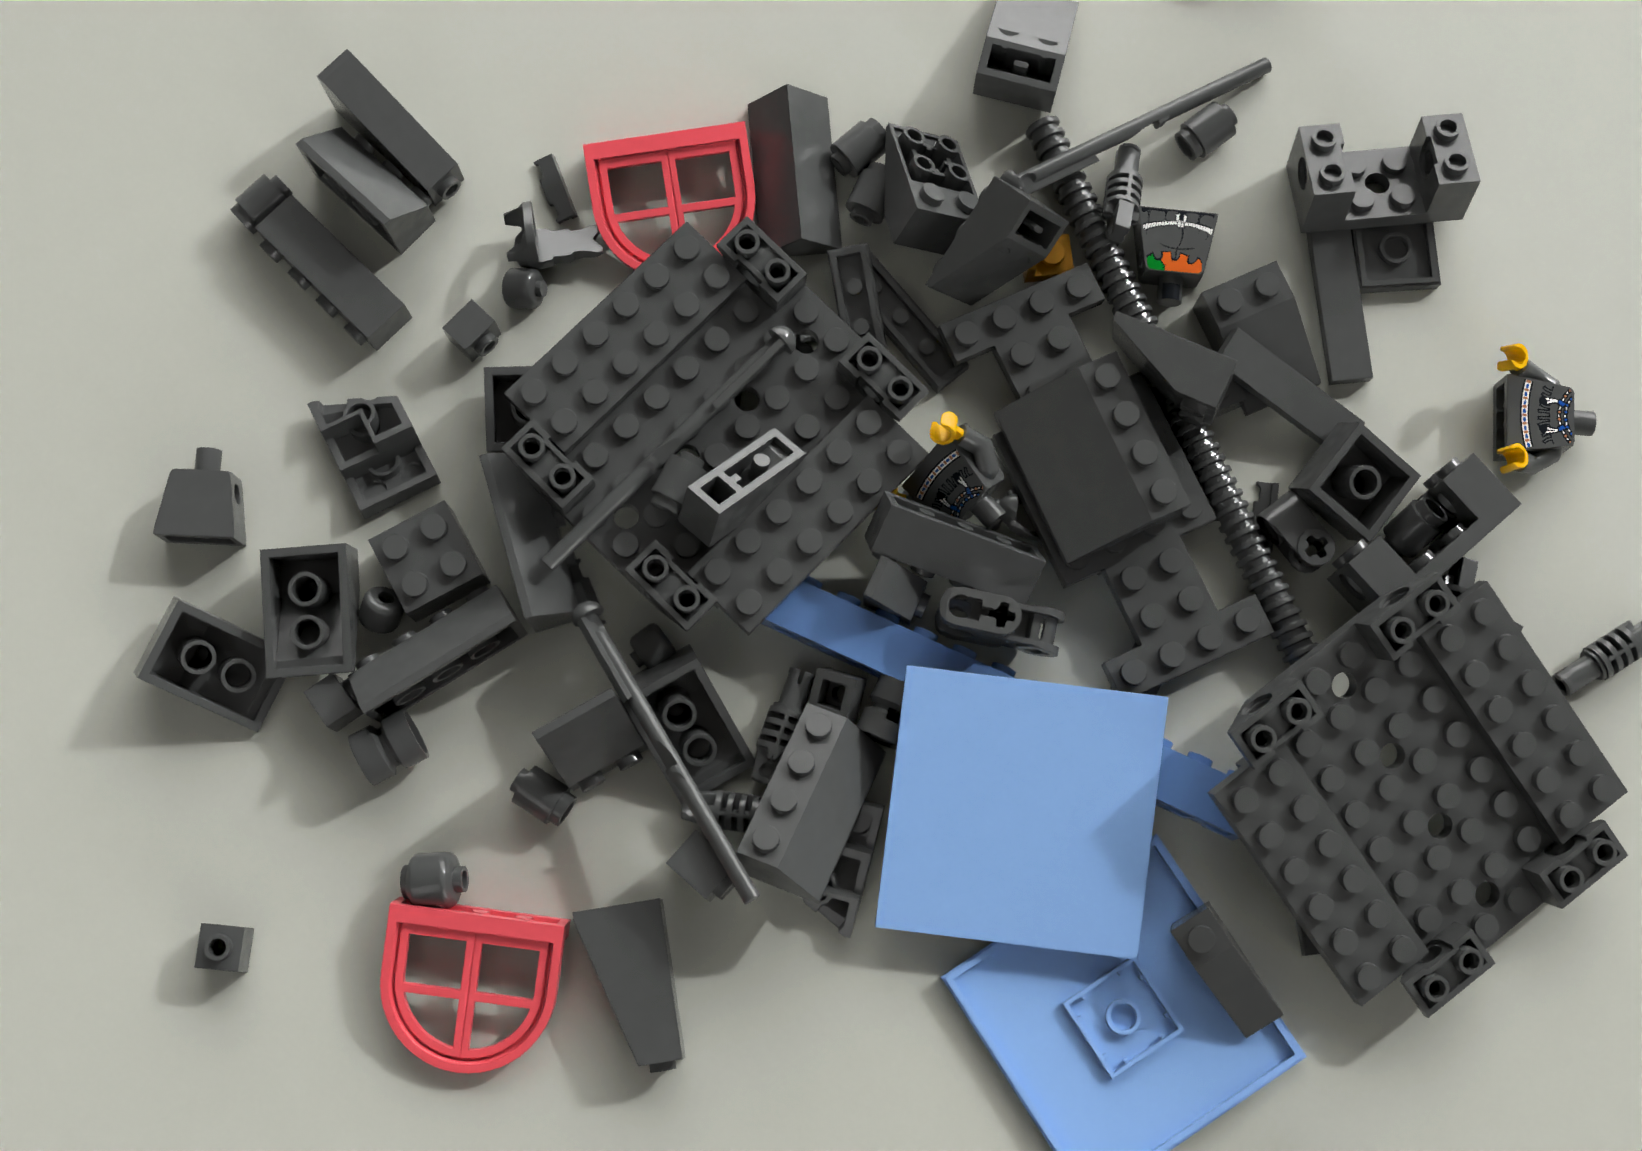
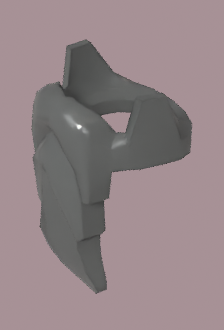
[503,201,603,269]

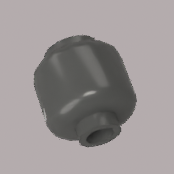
[400,852,469,908]

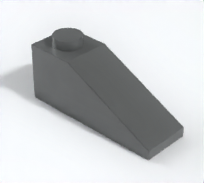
[678,427,806,547]
[1170,901,1284,1038]

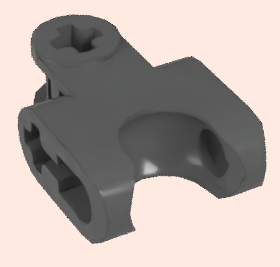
[935,587,1066,657]

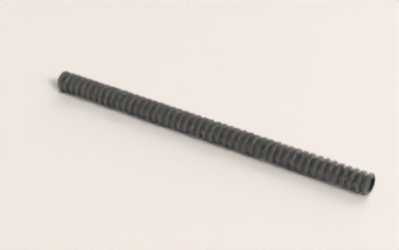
[1025,116,1318,666]

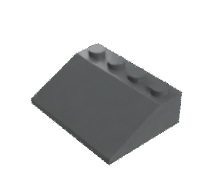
[994,351,1192,565]

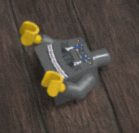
[1493,343,1596,475]
[875,411,1007,530]

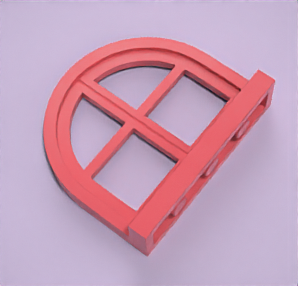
[583,121,756,271]
[380,897,571,1074]

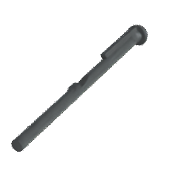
[1000,57,1272,195]
[541,325,796,571]
[572,601,760,904]

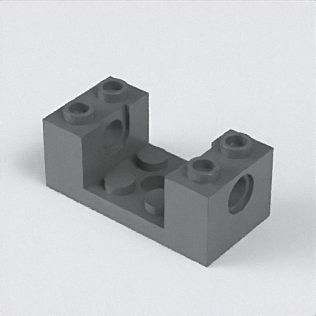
[1286,113,1481,233]
[1327,453,1521,613]

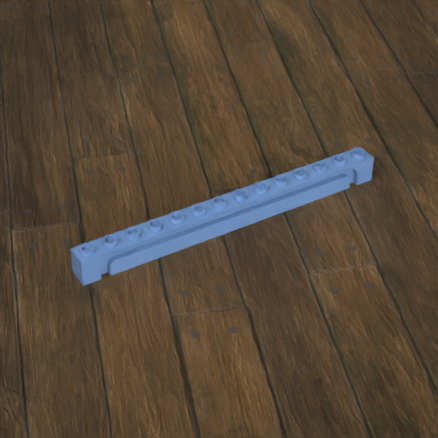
[761,576,1239,840]

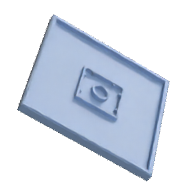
[875,665,1168,959]
[941,834,1307,1151]

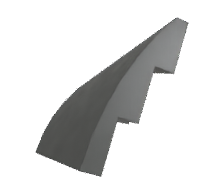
[307,396,441,519]
[802,800,885,938]

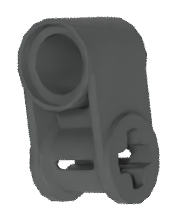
[1255,491,1336,573]

